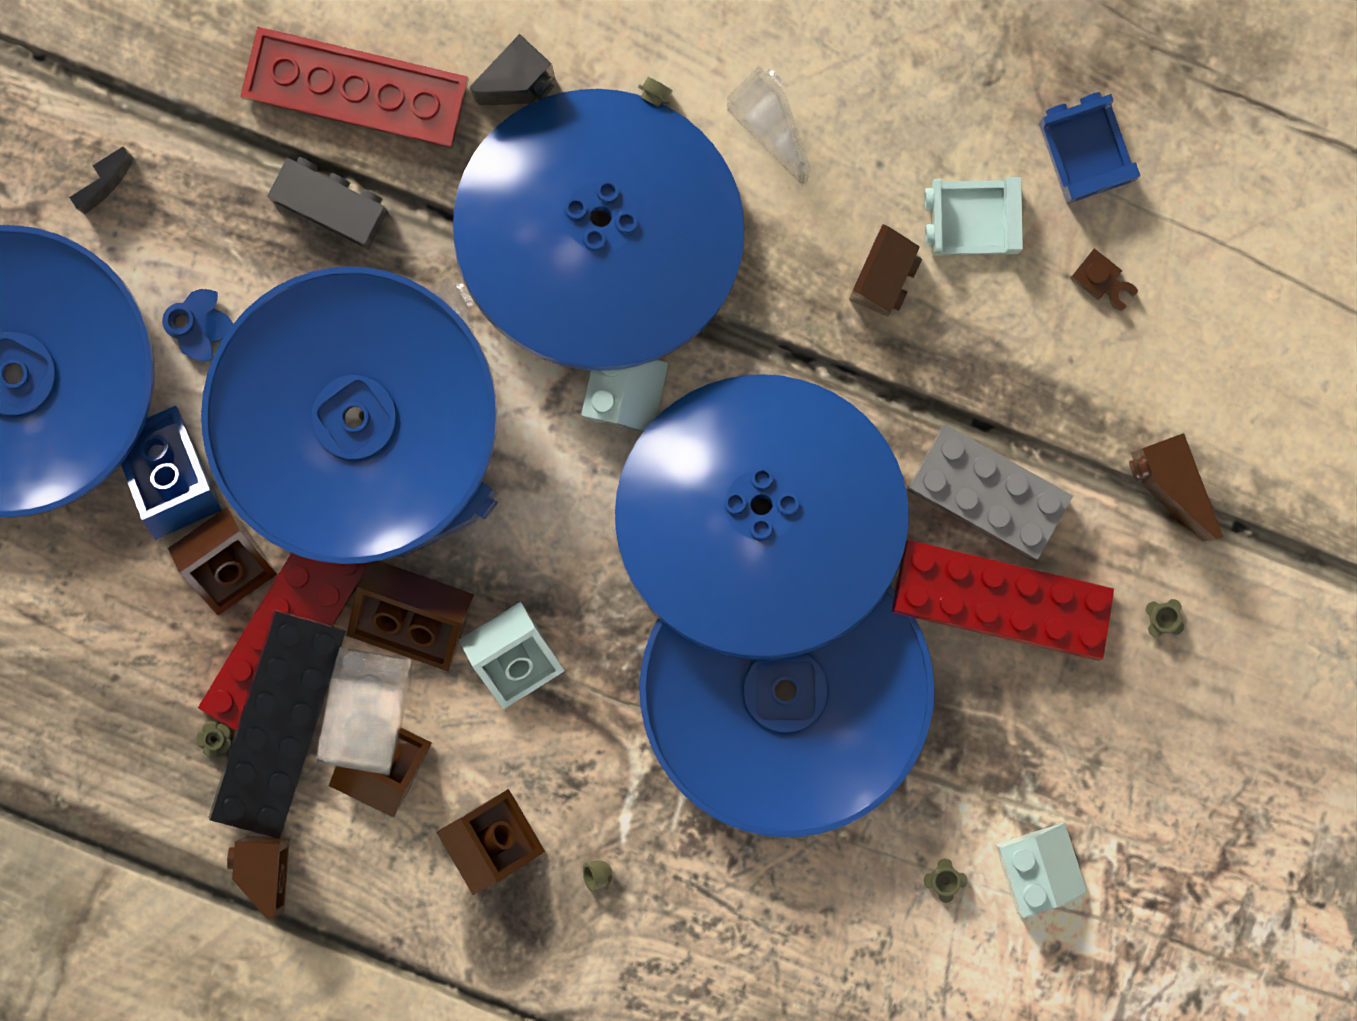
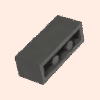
[267,157,388,250]

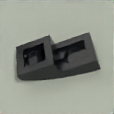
[69,146,134,215]

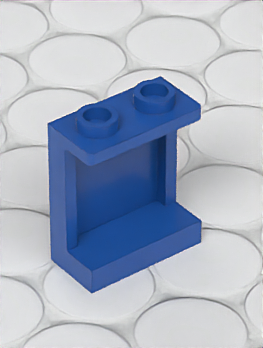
[1039,92,1141,204]

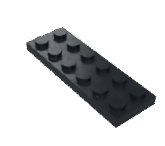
[208,609,346,839]

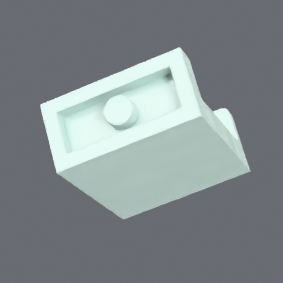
[924,177,1023,255]

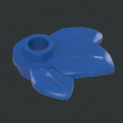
[162,289,233,362]

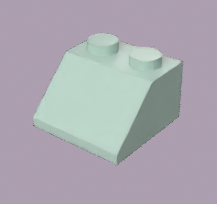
[581,360,669,432]
[459,601,565,709]
[995,822,1087,918]

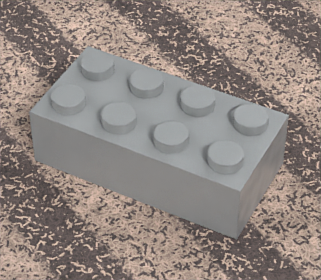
[906,424,1073,561]

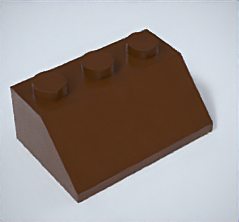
[346,561,474,672]

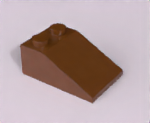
[1129,433,1223,541]

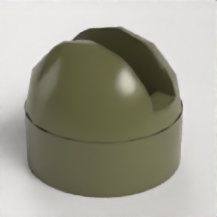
[583,861,612,892]

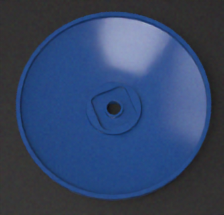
[453,89,745,371]
[0,225,155,518]
[201,266,498,564]
[615,374,909,660]
[639,585,934,838]

